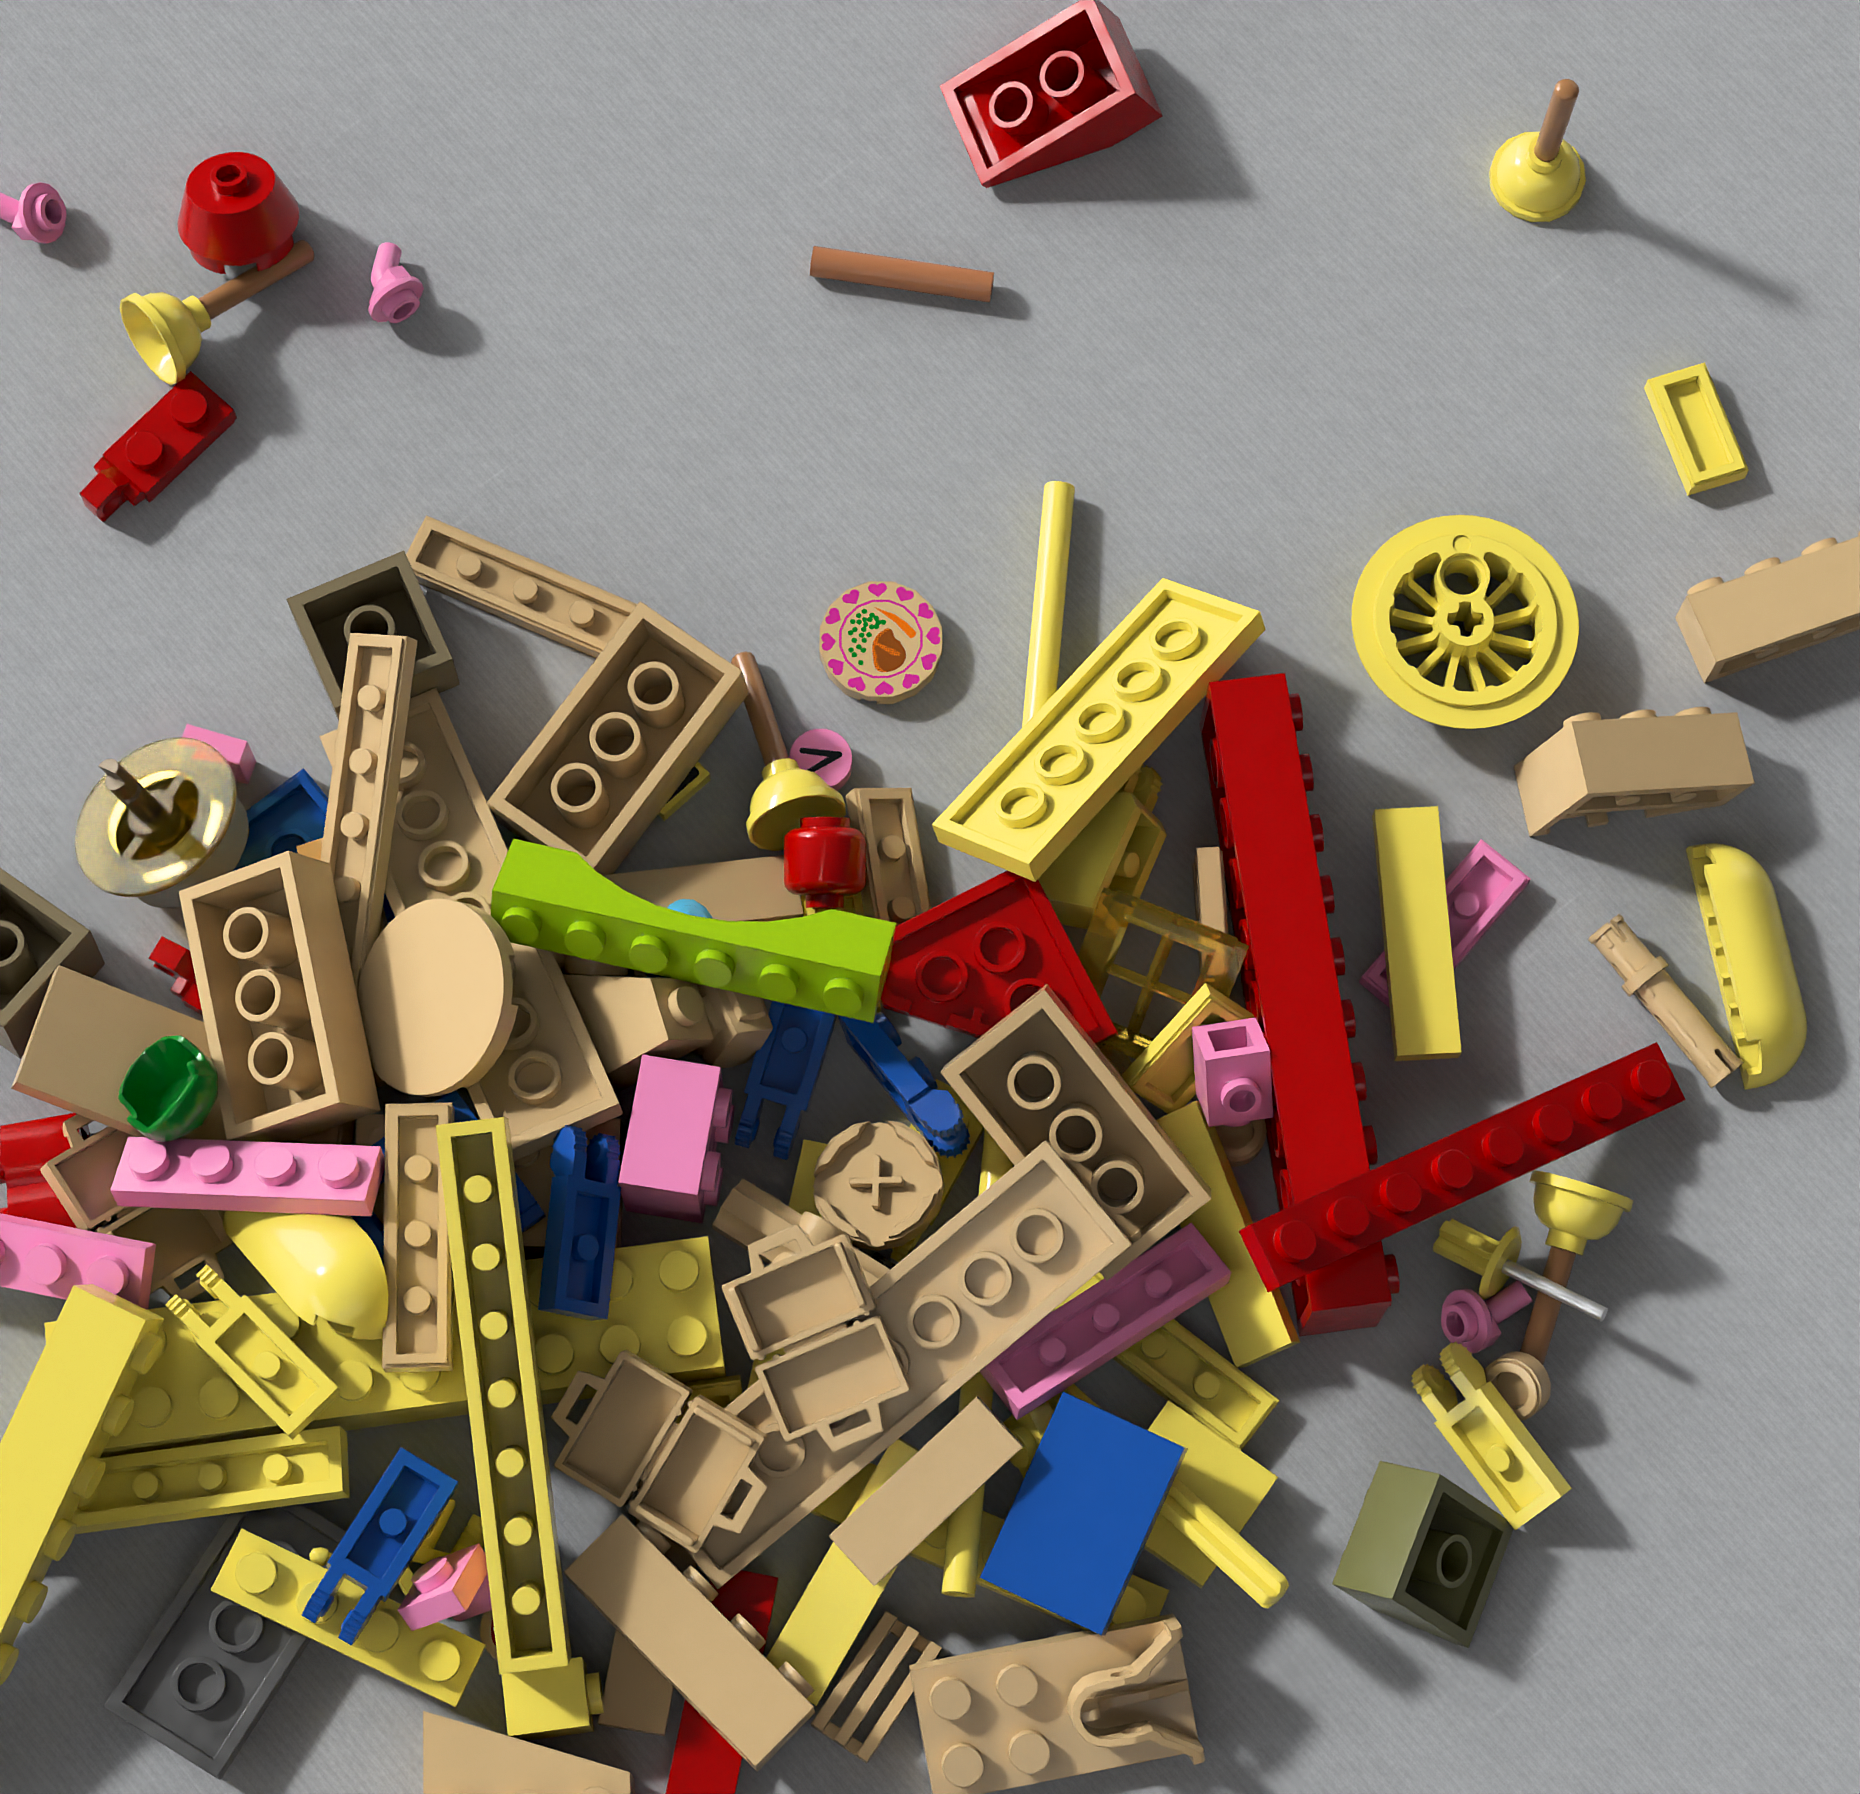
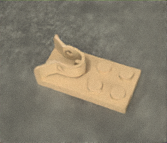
[909,1613,1205,1794]

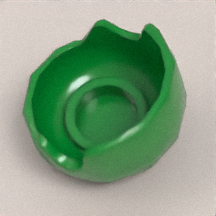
[118,1035,218,1142]

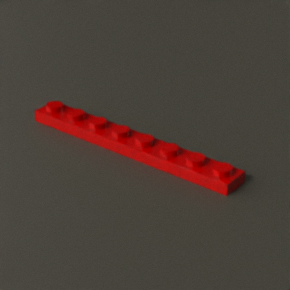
[1239,1042,1686,1292]

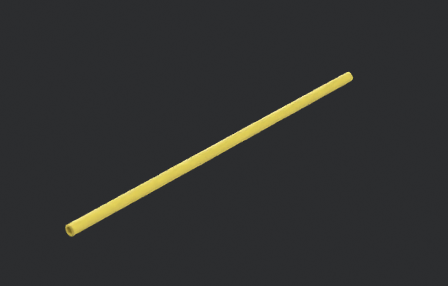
[941,481,1075,1598]

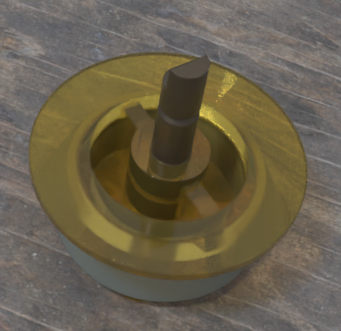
[75,737,249,908]

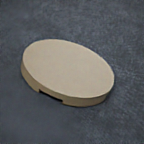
[357,899,518,1098]

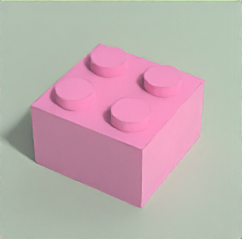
[618,1054,735,1223]

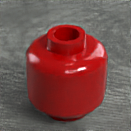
[784,817,866,909]

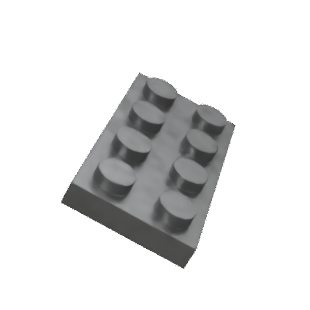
[103,1504,347,1780]

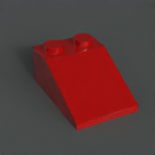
[940,0,1163,188]

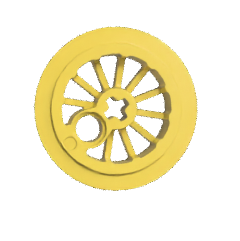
[1351,515,1579,729]

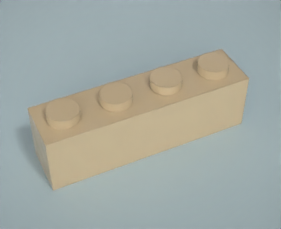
[1675,531,1860,683]
[564,1514,815,1772]

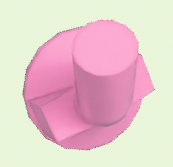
[0,182,66,244]
[368,242,424,323]
[1441,1280,1533,1354]

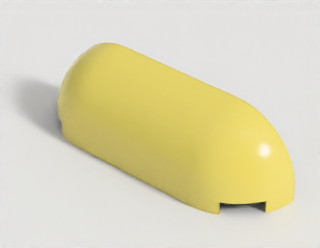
[1686,843,1807,1090]
[222,1211,389,1340]

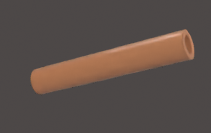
[810,246,994,303]

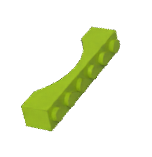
[491,839,896,1023]

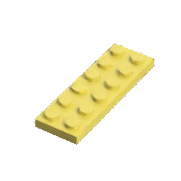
[932,578,1266,882]

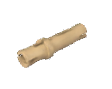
[1588,914,1744,1089]

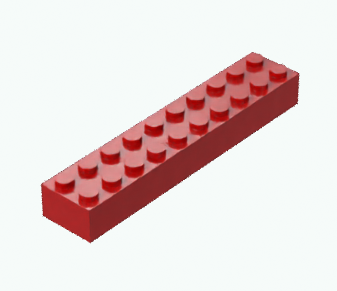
[1199,673,1400,1337]

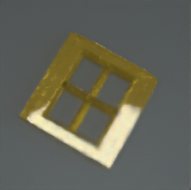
[1078,887,1249,1059]

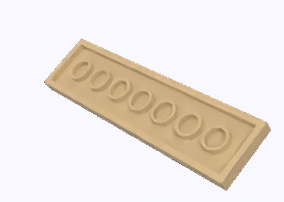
[319,688,623,1161]
[637,1140,1132,1589]

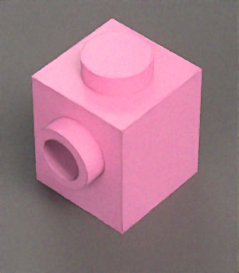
[1192,1017,1273,1127]

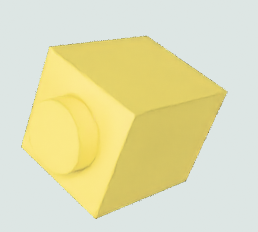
[501,1657,604,1741]

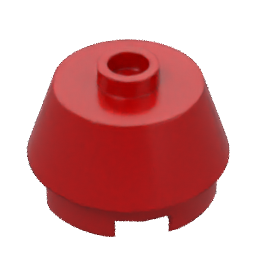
[177,152,300,274]

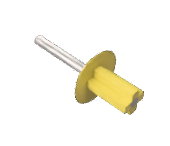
[1433,1219,1608,1322]

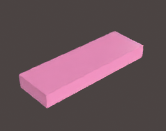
[1359,839,1531,1008]

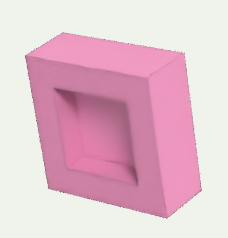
[179,724,256,785]

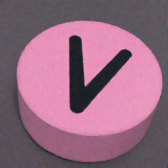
[789,729,852,791]

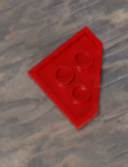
[880,870,1117,1045]

